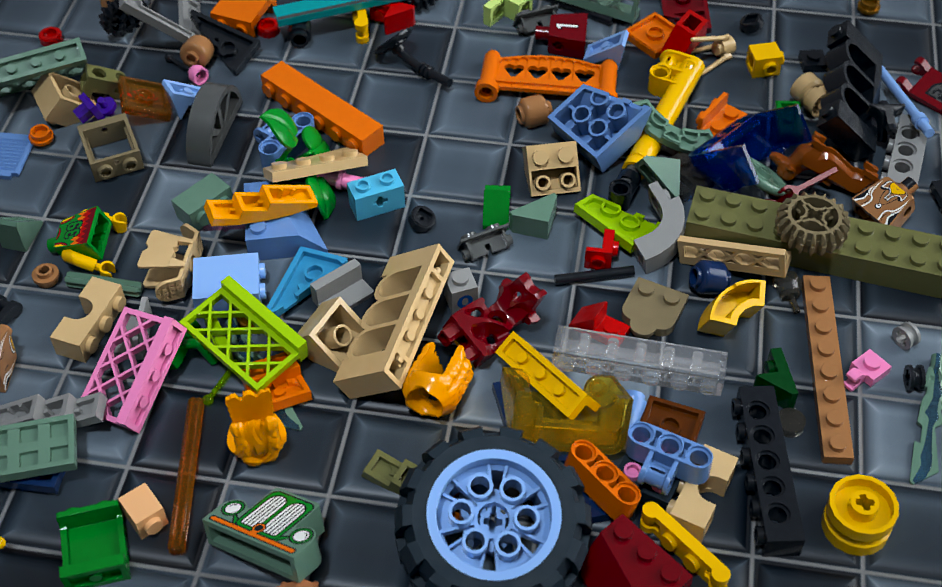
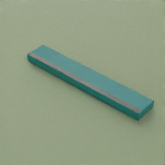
[273,0,404,27]

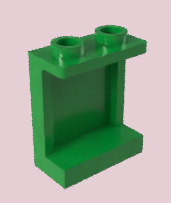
[56,500,131,587]

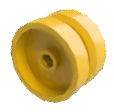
[821,474,899,556]

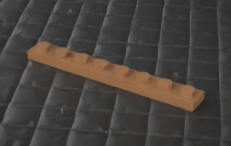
[801,275,854,465]

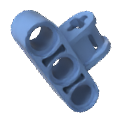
[253,112,315,169]
[625,421,713,495]

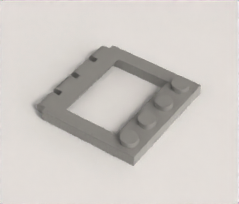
[119,0,202,43]

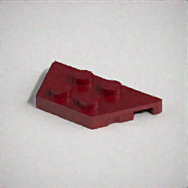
[660,0,712,33]

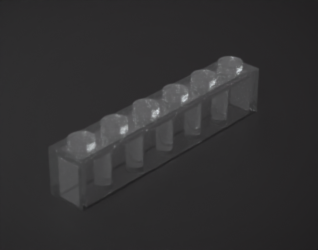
[552,325,728,396]

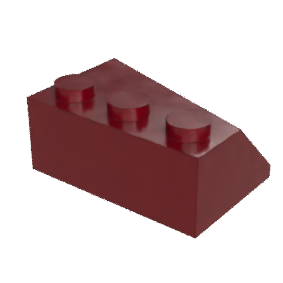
[578,513,693,587]

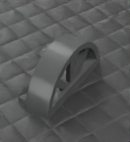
[186,82,243,167]

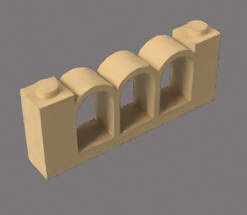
[333,243,455,399]

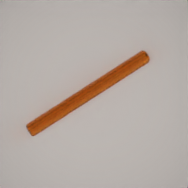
[167,397,205,555]

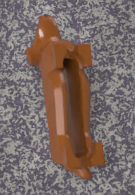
[768,131,879,193]

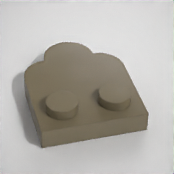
[621,277,689,339]

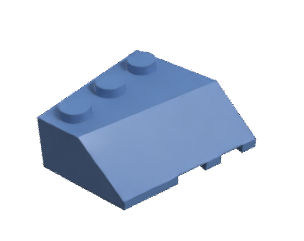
[548,84,652,173]

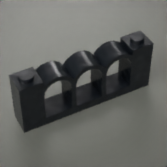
[817,20,883,162]

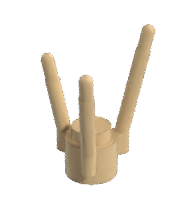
[690,34,736,76]

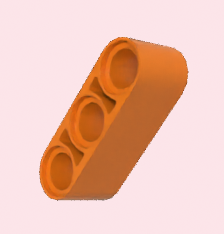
[564,440,641,520]

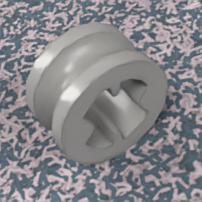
[892,322,921,350]

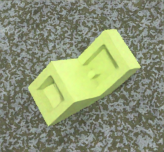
[483,0,533,27]

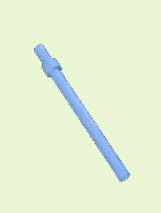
[881,65,935,138]

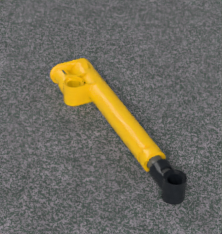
[608,49,705,212]

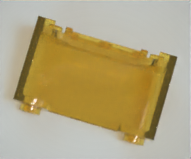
[500,367,634,455]

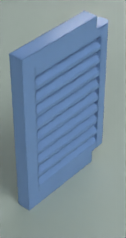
[0,132,34,180]

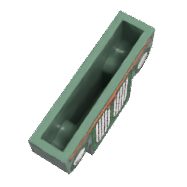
[202,488,325,583]

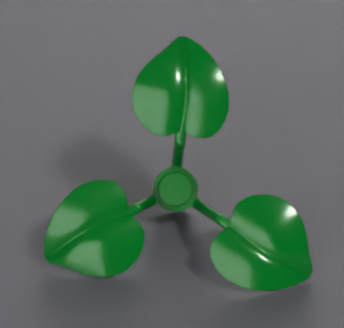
[259,108,336,220]

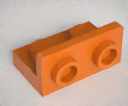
[696,92,748,147]

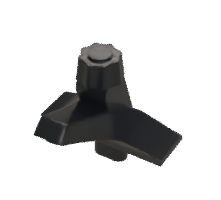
[866,100,905,142]

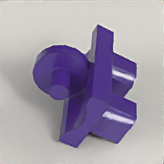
[73,92,117,130]

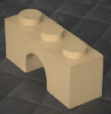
[50,276,126,363]
[666,444,739,543]

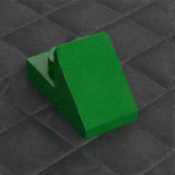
[483,185,511,230]

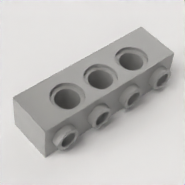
[879,113,931,197]

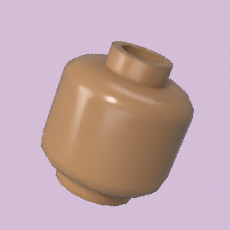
[180,35,214,67]
[515,94,553,129]

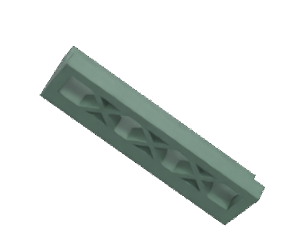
[558,0,641,24]

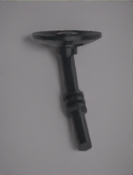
[373,27,453,88]

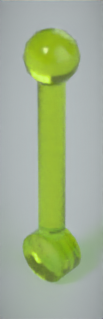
[202,360,238,405]

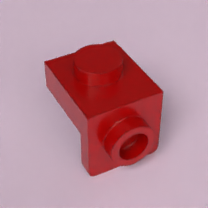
[584,229,619,270]

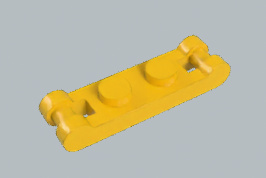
[640,502,731,587]

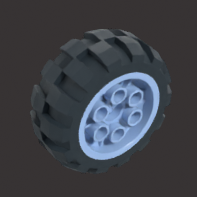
[395,426,592,587]

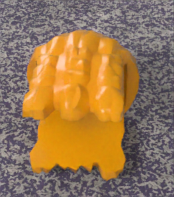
[402,342,474,418]
[225,388,287,467]

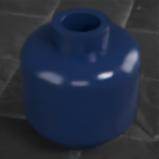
[689,260,731,295]

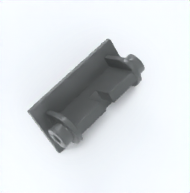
[513,4,559,35]
[456,223,513,262]

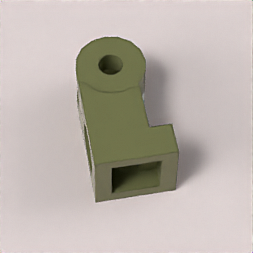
[79,63,129,99]

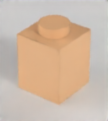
[118,483,169,540]

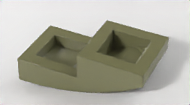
[361,449,418,495]

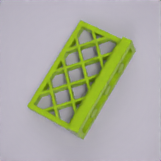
[179,275,309,393]

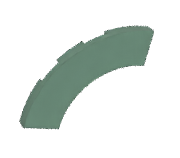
[632,99,722,155]

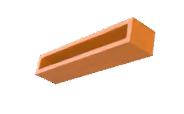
[261,61,384,156]

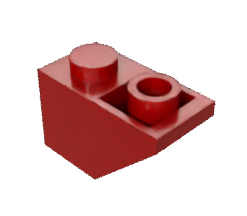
[659,9,708,60]

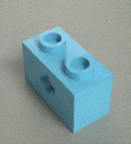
[347,169,405,221]

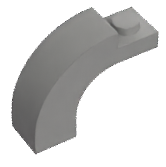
[633,181,685,274]

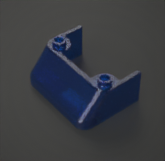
[688,104,812,192]

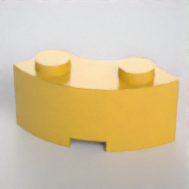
[697,279,766,337]

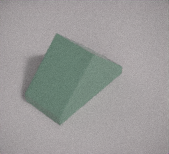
[634,155,680,199]
[509,193,557,240]
[0,216,43,252]

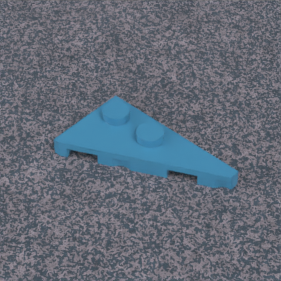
[267,246,348,317]

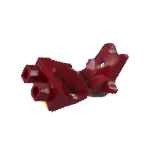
[437,272,547,368]

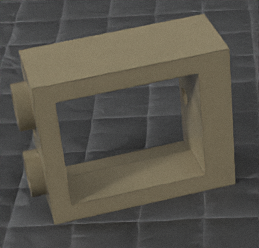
[77,113,144,182]

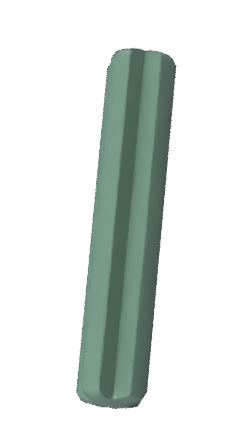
[64,271,143,297]

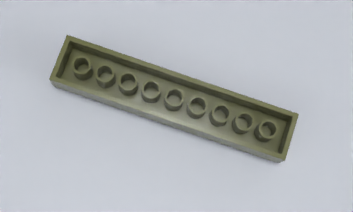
[684,185,942,299]

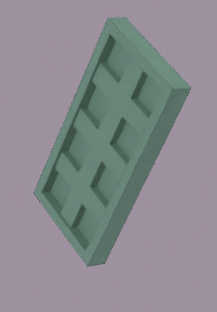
[0,414,77,483]

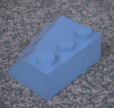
[244,181,328,260]

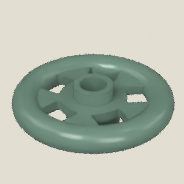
[736,156,786,197]

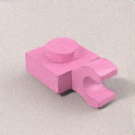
[844,349,892,392]

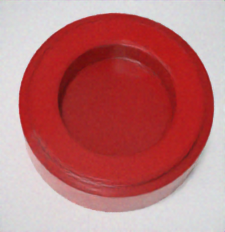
[257,18,280,39]
[38,27,63,47]

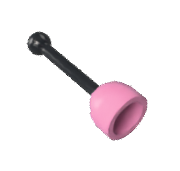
[165,53,209,85]

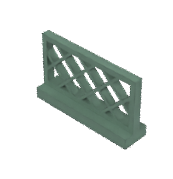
[0,37,88,97]

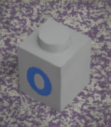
[444,267,478,315]

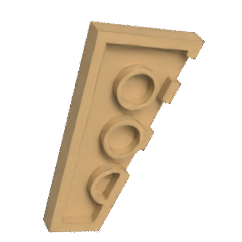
[263,147,368,183]

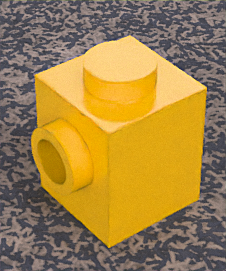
[745,42,784,78]

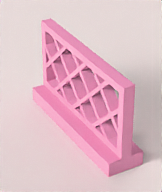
[81,306,187,434]

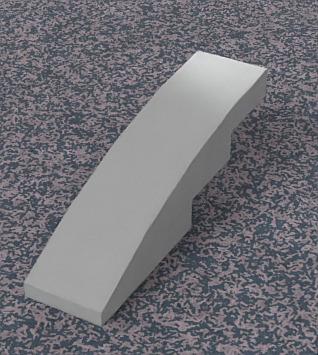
[0,392,107,428]

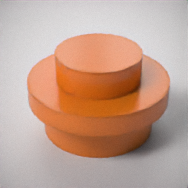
[29,124,54,147]

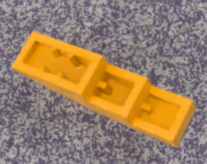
[204,185,318,226]

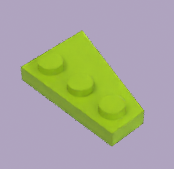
[573,194,660,253]

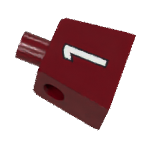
[535,13,588,59]

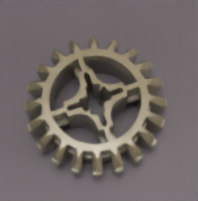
[775,191,850,257]

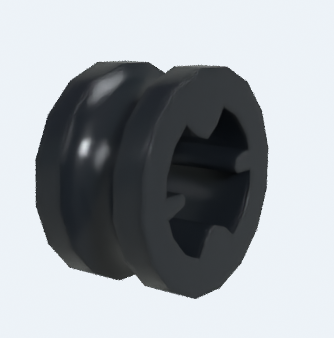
[903,364,926,390]

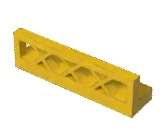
[495,331,601,421]

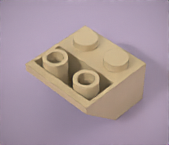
[522,141,581,197]

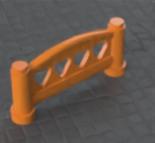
[474,50,618,103]

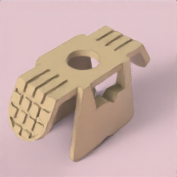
[137,223,204,301]

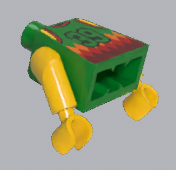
[47,206,127,277]

